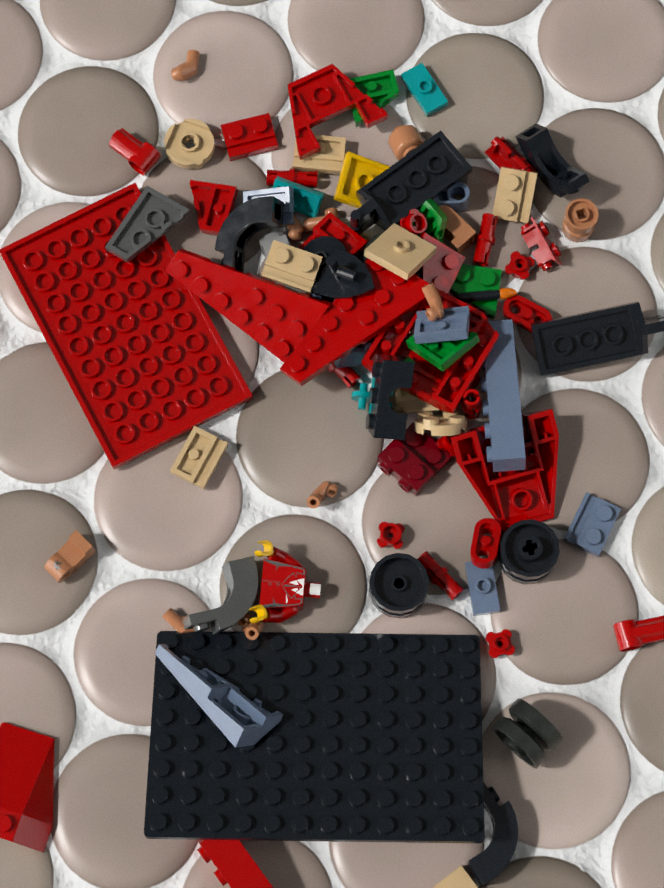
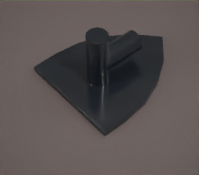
[311,248,375,299]

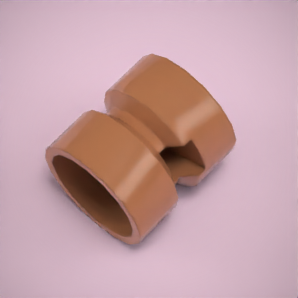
[561,198,599,243]

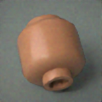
[388,125,424,160]

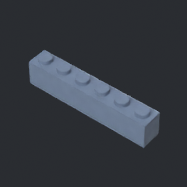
[480,319,526,472]

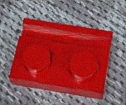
[221,113,278,161]

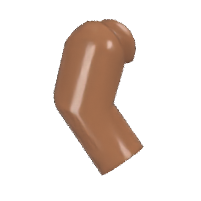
[171,50,200,81]
[303,208,340,232]
[284,215,304,240]
[421,283,445,322]
[307,481,338,509]
[162,608,194,634]
[238,613,264,640]

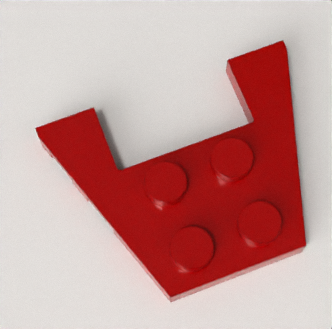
[287,64,388,160]

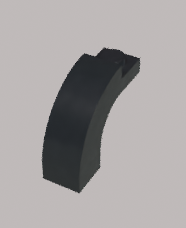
[515,124,590,198]
[215,196,284,273]
[467,783,518,886]

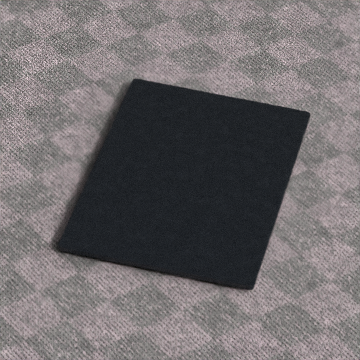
[144,631,485,844]

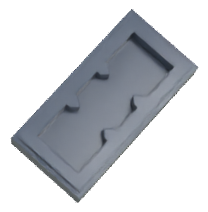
[465,562,500,616]

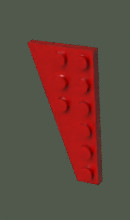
[165,248,332,362]

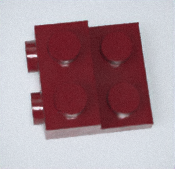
[377,422,452,496]

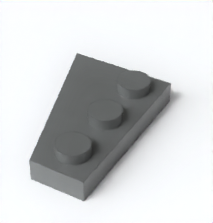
[105,186,191,263]

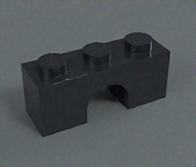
[366,354,415,440]

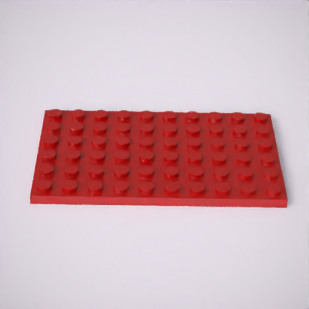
[0,183,253,470]

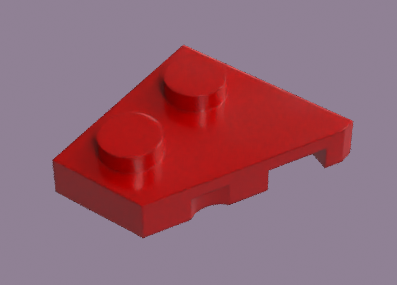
[189,180,238,235]

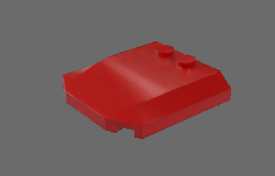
[362,288,499,414]

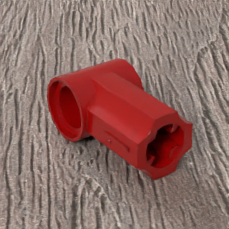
[108,128,161,176]
[613,615,664,652]

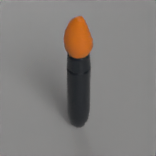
[454,287,517,303]

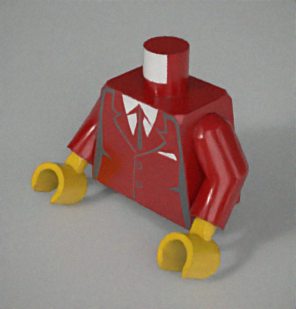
[249,540,321,624]

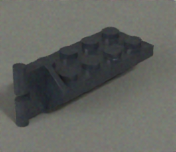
[350,130,473,235]
[530,301,664,376]

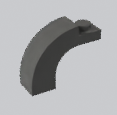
[182,556,258,635]

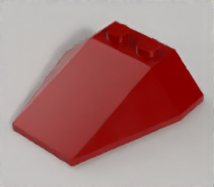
[450,409,559,532]
[0,722,55,853]

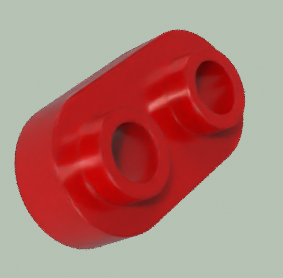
[503,295,552,333]
[470,518,501,569]

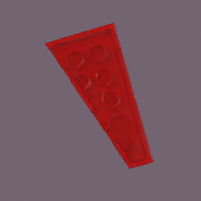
[280,259,439,386]

